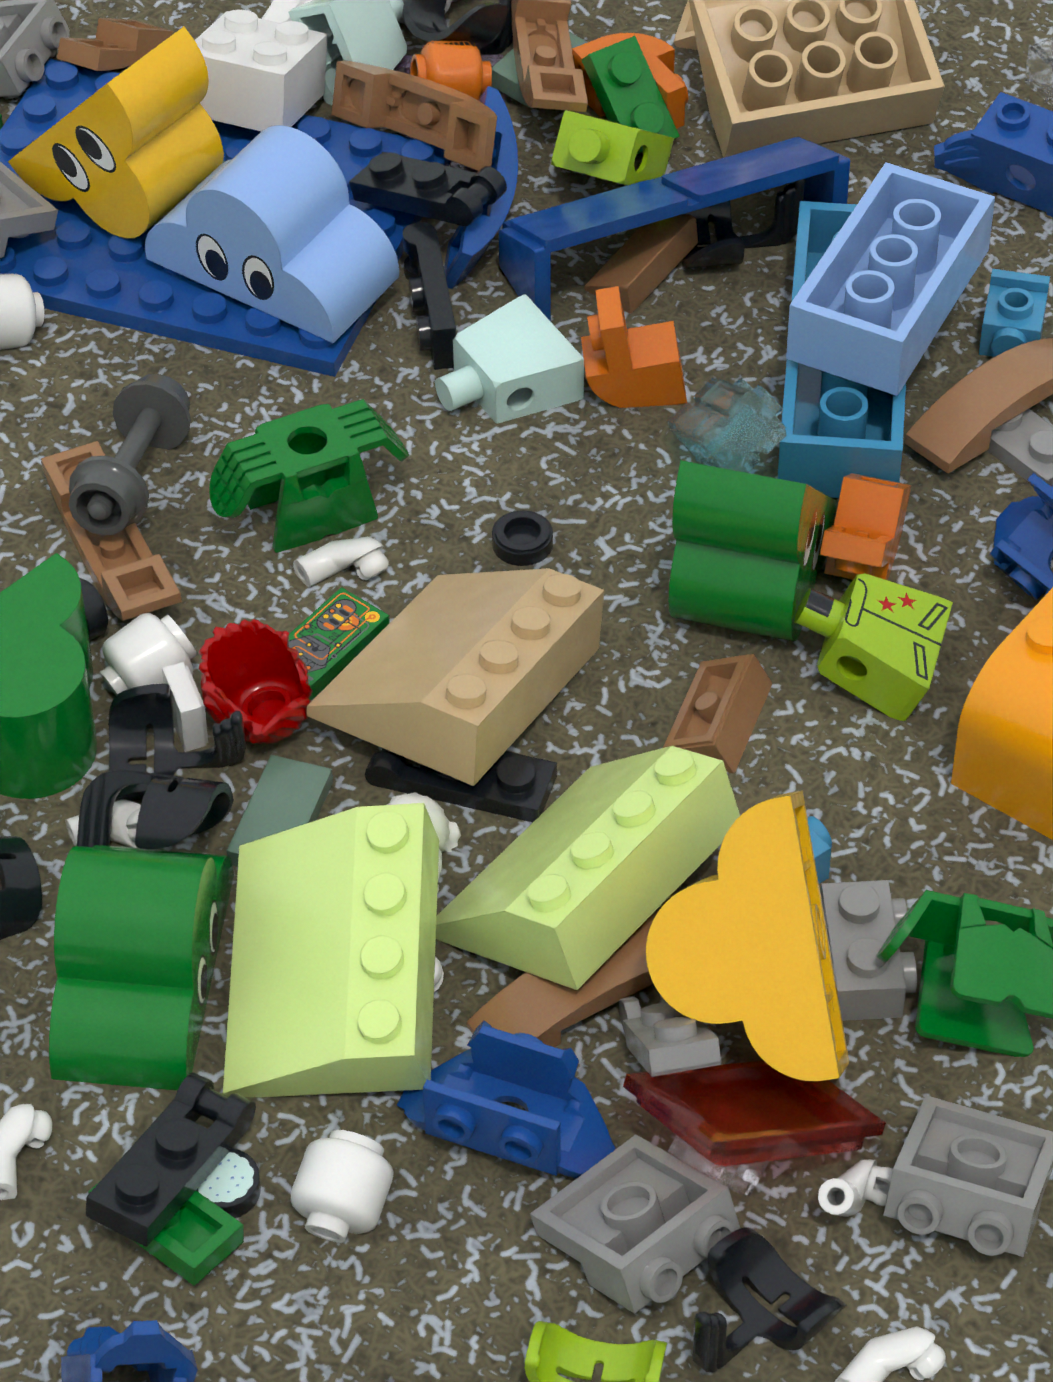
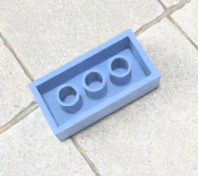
[786,162,995,396]

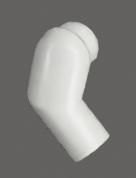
[293,537,389,588]
[0,1104,53,1200]
[818,1159,893,1217]
[835,1326,946,1382]

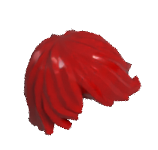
[198,619,313,744]

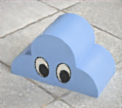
[145,125,399,343]

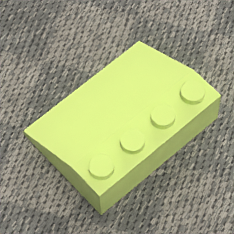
[436,746,740,990]
[223,803,439,1097]

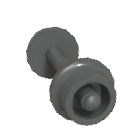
[69,374,191,536]

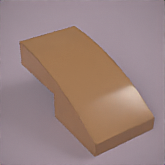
[57,18,173,71]

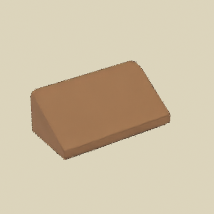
[584,214,698,314]
[663,654,772,773]

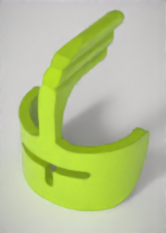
[525,1321,667,1382]

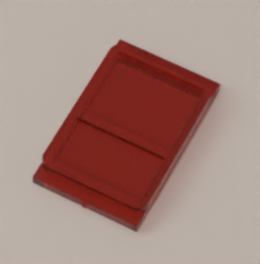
[623,1060,886,1166]

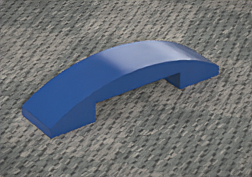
[444,86,518,289]

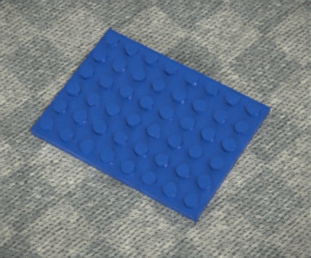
[0,59,453,377]

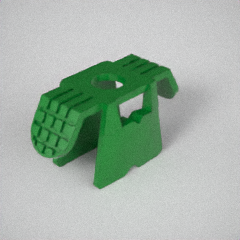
[209,399,409,553]
[876,890,1053,1057]

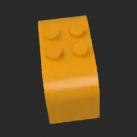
[951,587,1053,840]

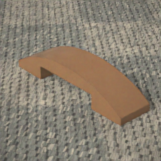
[511,0,588,112]
[331,60,497,171]
[905,338,1053,473]
[41,441,182,621]
[467,910,659,1047]

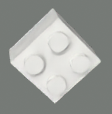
[195,10,327,132]

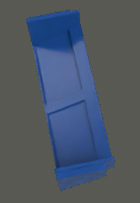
[499,137,850,321]

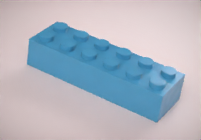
[778,201,906,498]

